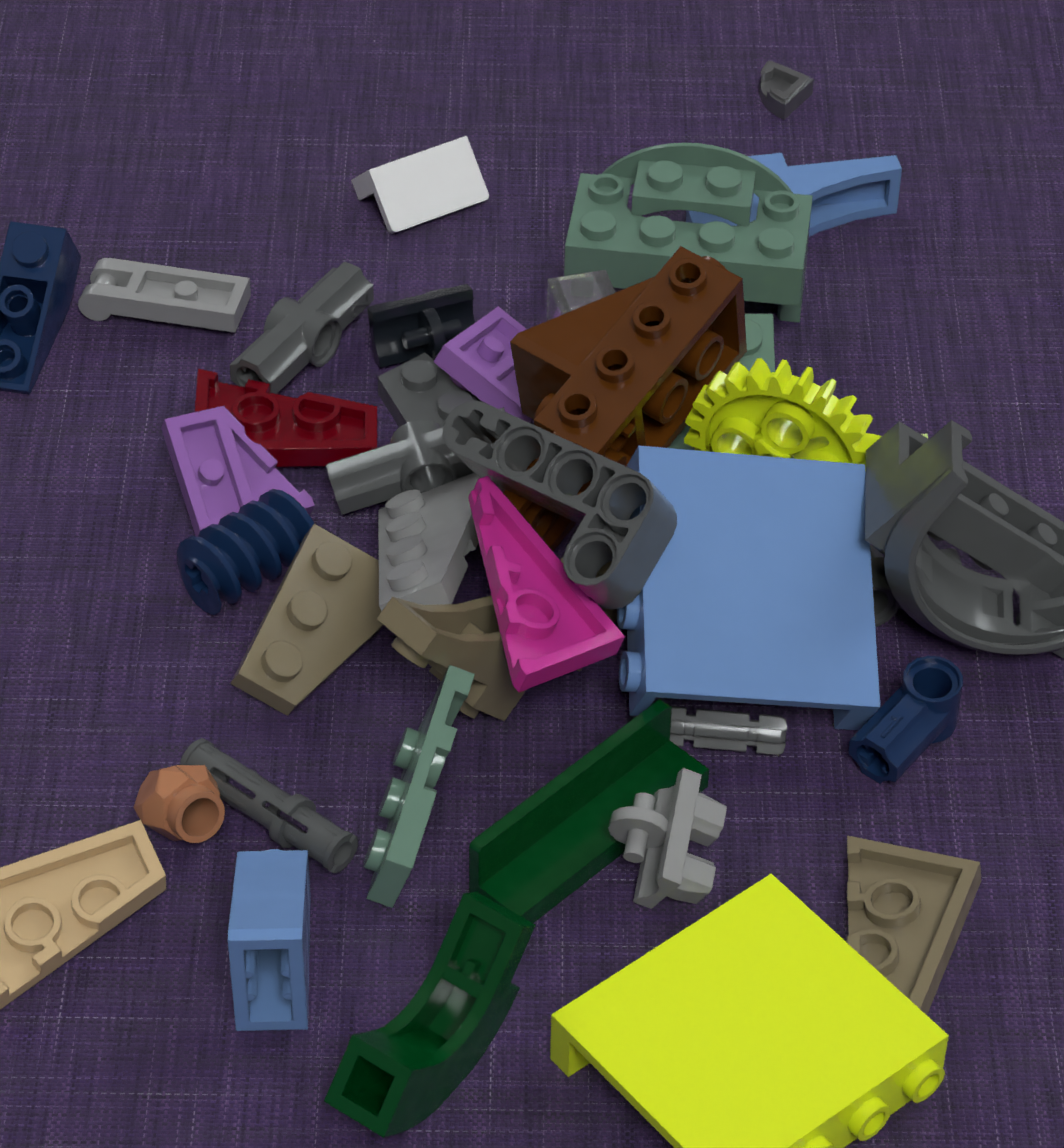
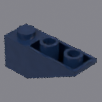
[0,221,81,395]

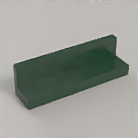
[469,699,709,923]

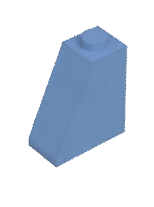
[228,849,311,1031]

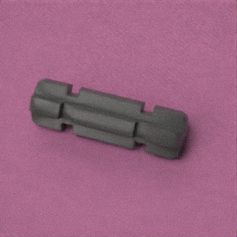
[670,706,787,756]

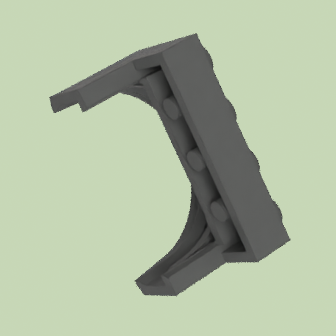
[865,420,1064,658]

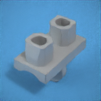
[608,768,727,909]

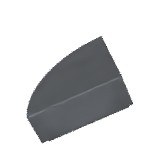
[759,60,814,120]

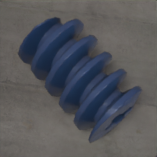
[177,489,315,615]

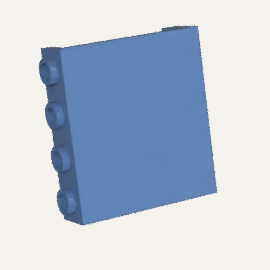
[617,446,880,730]

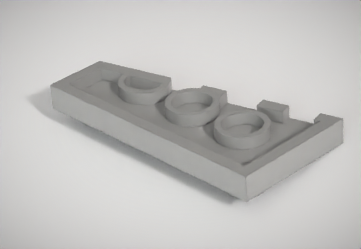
[378,473,502,612]

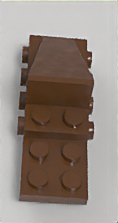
[503,246,747,551]

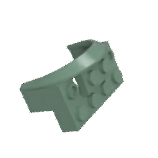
[564,143,813,323]

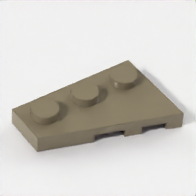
[230,524,384,716]
[847,836,981,1015]

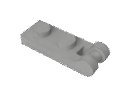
[78,258,251,332]

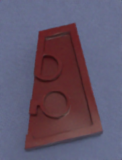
[195,369,378,467]

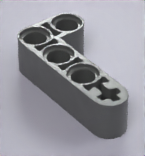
[443,400,677,610]

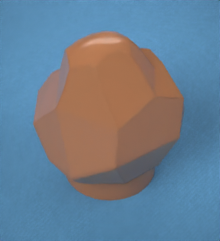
[133,765,225,843]

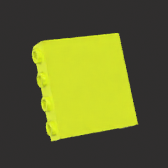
[550,874,949,1148]

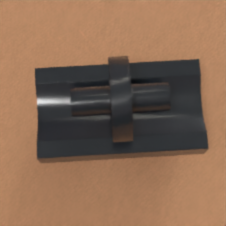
[367,284,475,368]

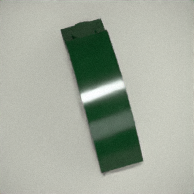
[324,892,536,1138]

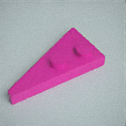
[468,476,625,693]

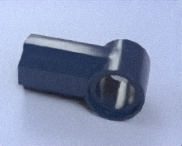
[849,656,963,784]

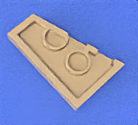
[0,820,166,1010]

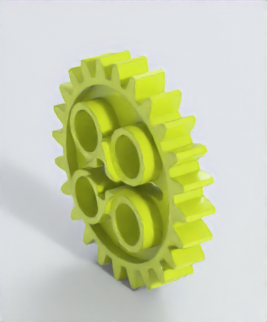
[684,358,882,472]

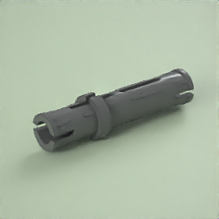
[180,738,358,873]

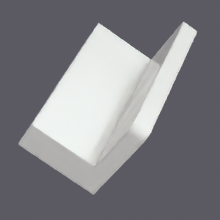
[351,136,489,234]

